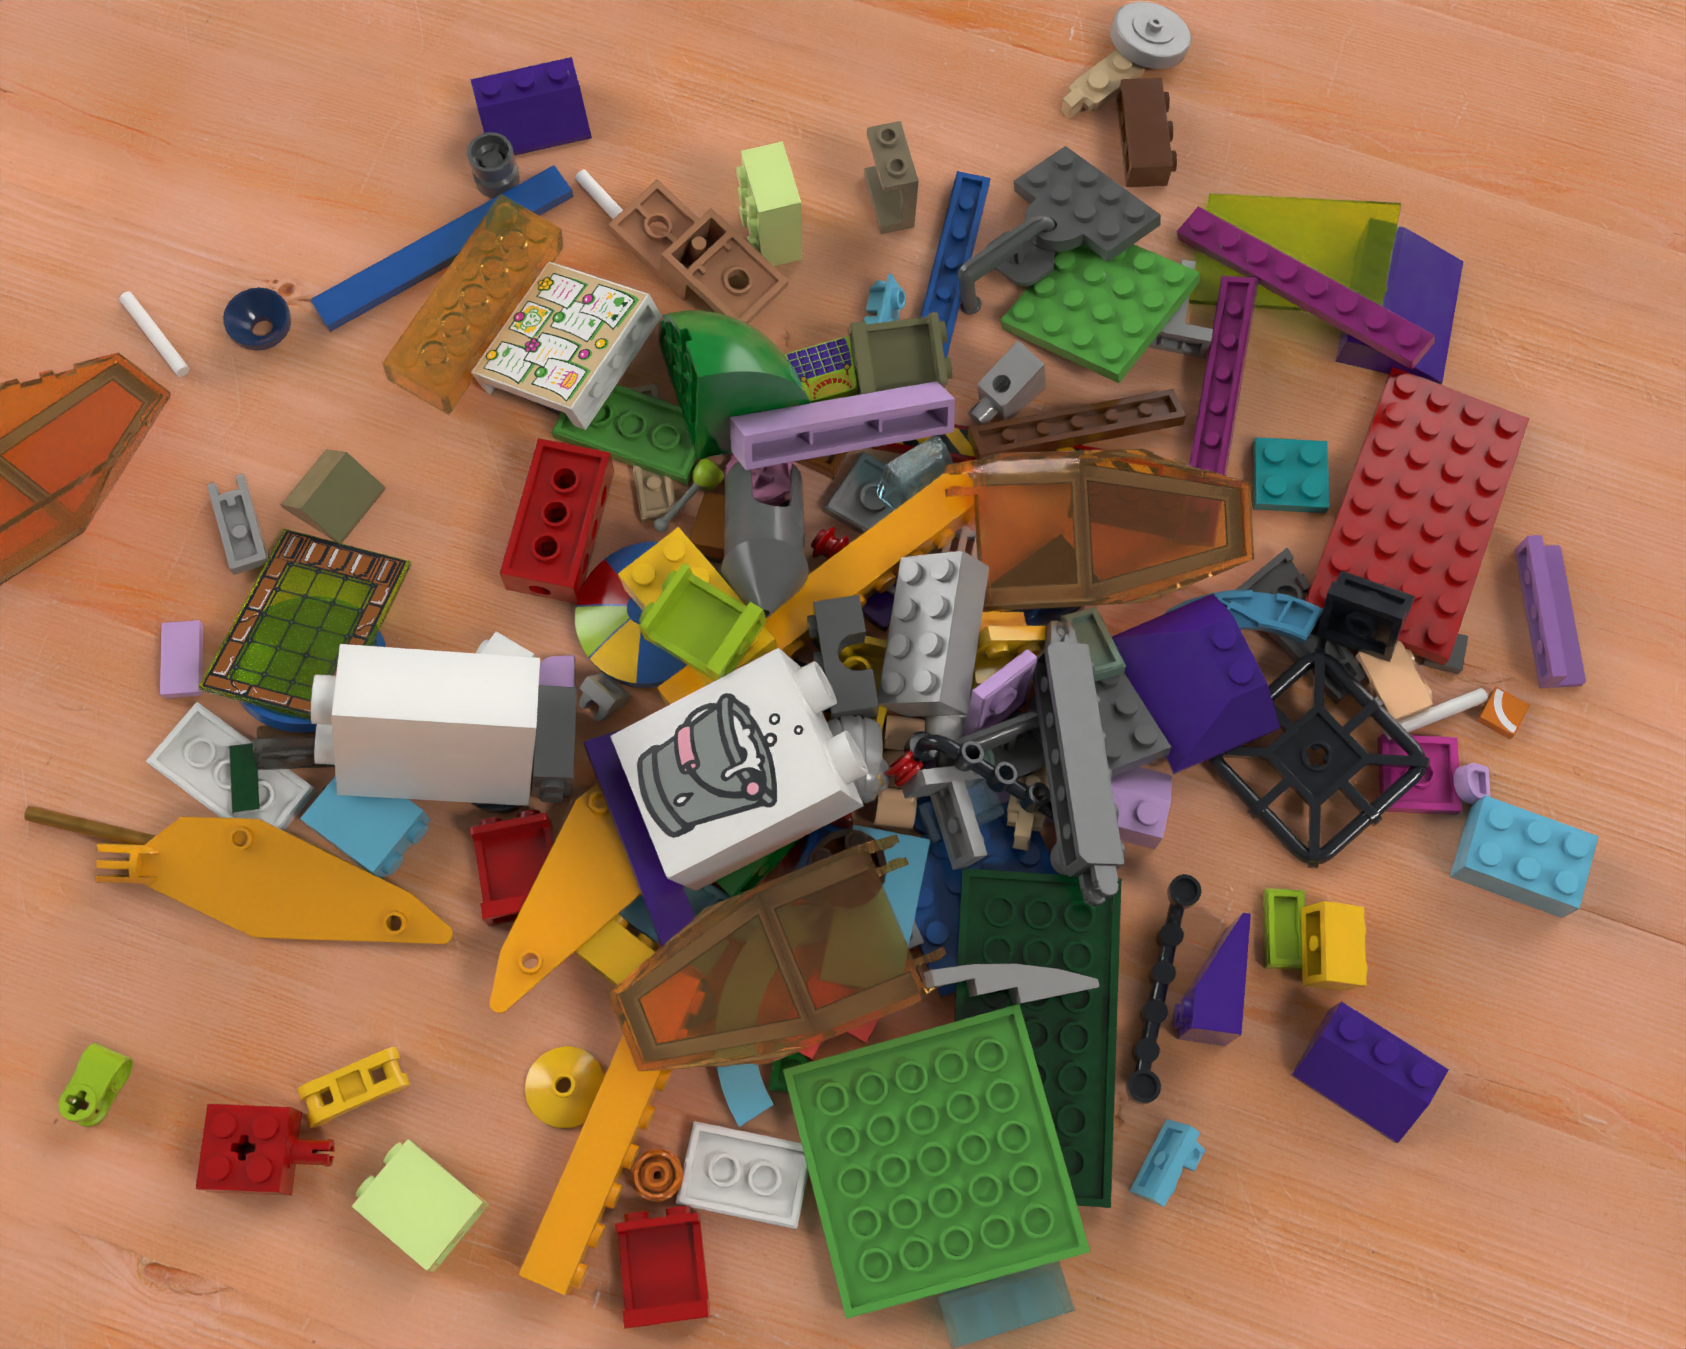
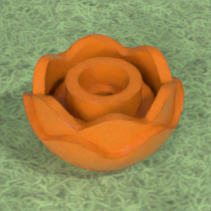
[631,1148,683,1202]

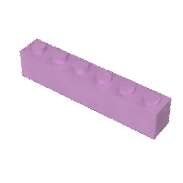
[730,381,955,470]

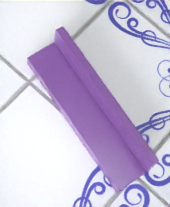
[1515,535,1586,688]

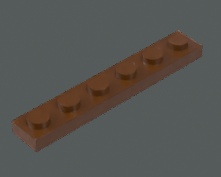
[967,389,1186,464]

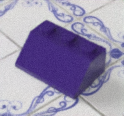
[470,57,592,156]
[1291,1001,1449,1143]

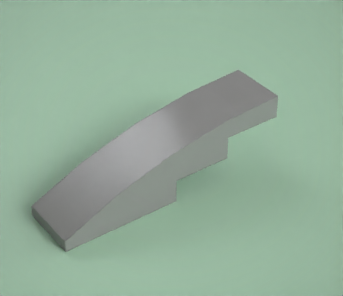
[924,964,1100,1005]

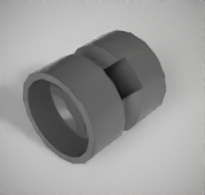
[467,132,520,198]

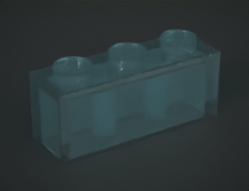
[936,1261,1075,1349]

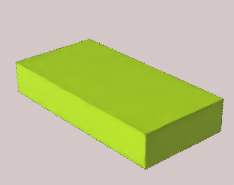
[1263,888,1305,970]

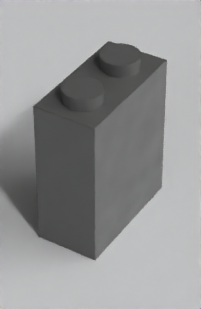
[532,685,577,803]

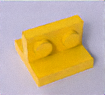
[971,612,1046,689]

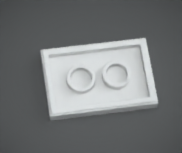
[676,1121,809,1230]

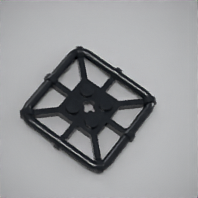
[1208,649,1430,868]

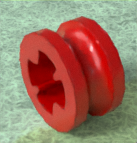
[884,749,924,788]

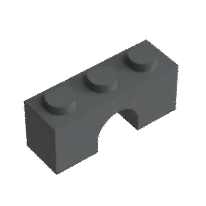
[807,595,879,720]

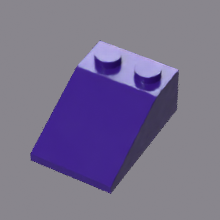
[1172,913,1251,1046]

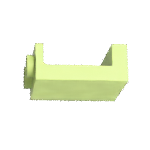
[352,1139,489,1272]

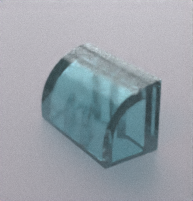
[876,435,954,511]

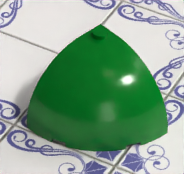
[658,310,810,459]

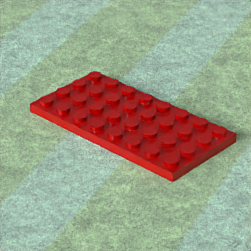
[1305,368,1530,666]

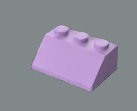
[1046,767,1172,849]

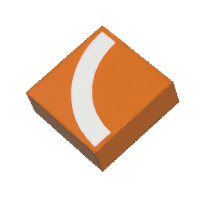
[1476,686,1530,739]

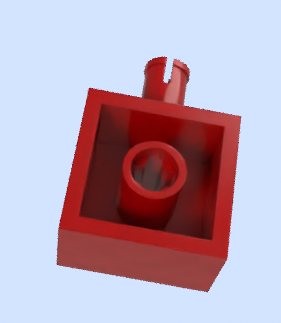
[195,1104,335,1196]

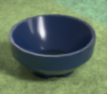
[223,287,291,351]

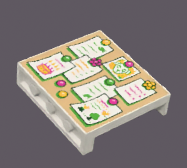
[471,262,662,430]

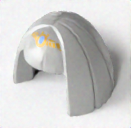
[827,715,891,804]

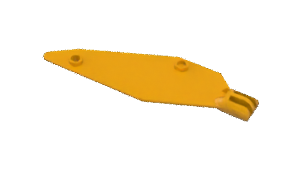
[489,782,641,1014]
[95,816,453,944]

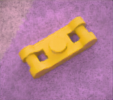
[297,1047,411,1128]

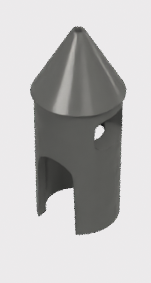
[721,461,809,618]

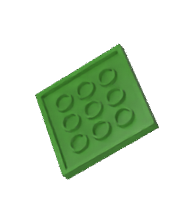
[1000,244,1201,383]

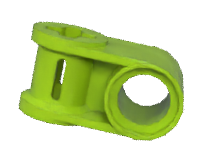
[58,1043,133,1127]

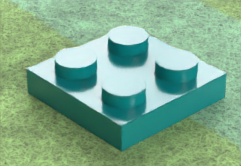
[1252,437,1330,513]

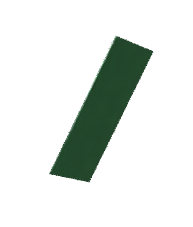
[229,743,260,813]

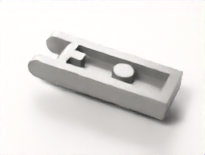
[207,473,269,575]

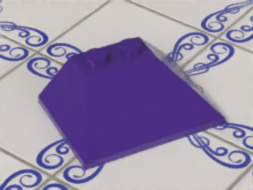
[1112,593,1280,775]

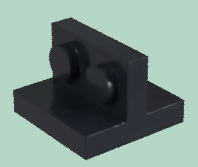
[1317,570,1415,662]

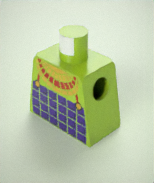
[784,336,858,403]

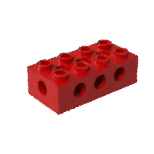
[499,438,614,604]

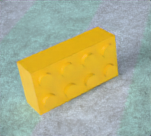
[618,527,777,686]

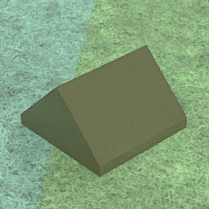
[281,449,385,544]

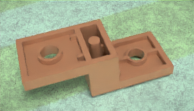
[608,179,789,324]

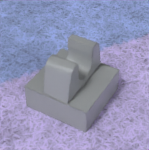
[579,673,632,721]

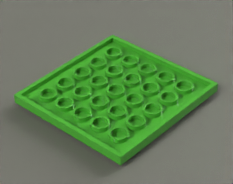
[783,1004,1090,1319]

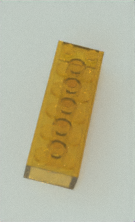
[382,194,564,415]

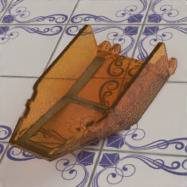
[0,352,170,586]
[944,449,1254,612]
[608,834,946,1072]

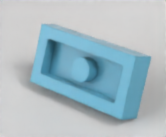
[1129,1119,1205,1207]

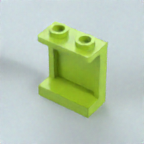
[639,563,767,681]

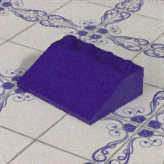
[1335,219,1464,385]

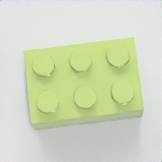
[736,141,802,266]

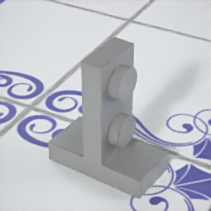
[1148,259,1213,358]
[901,766,987,870]

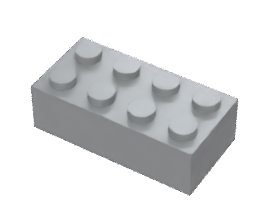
[878,551,989,717]

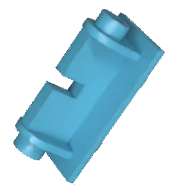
[864,274,905,324]

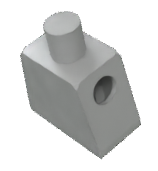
[968,341,1045,425]

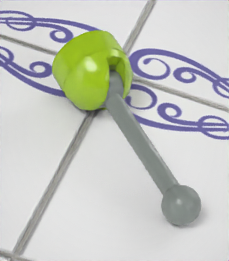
[654,458,724,532]

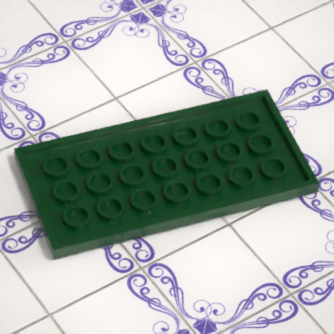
[954,868,1122,1208]

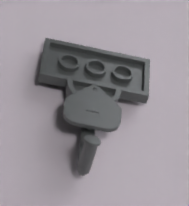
[958,146,1161,315]
[936,649,1171,779]

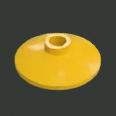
[525,1046,605,1129]

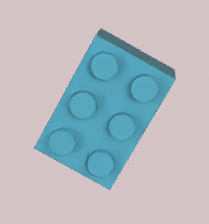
[1450,795,1599,918]

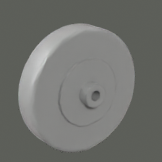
[1110,2,1191,69]

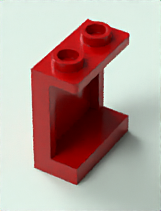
[469,810,555,927]
[615,1206,711,1329]

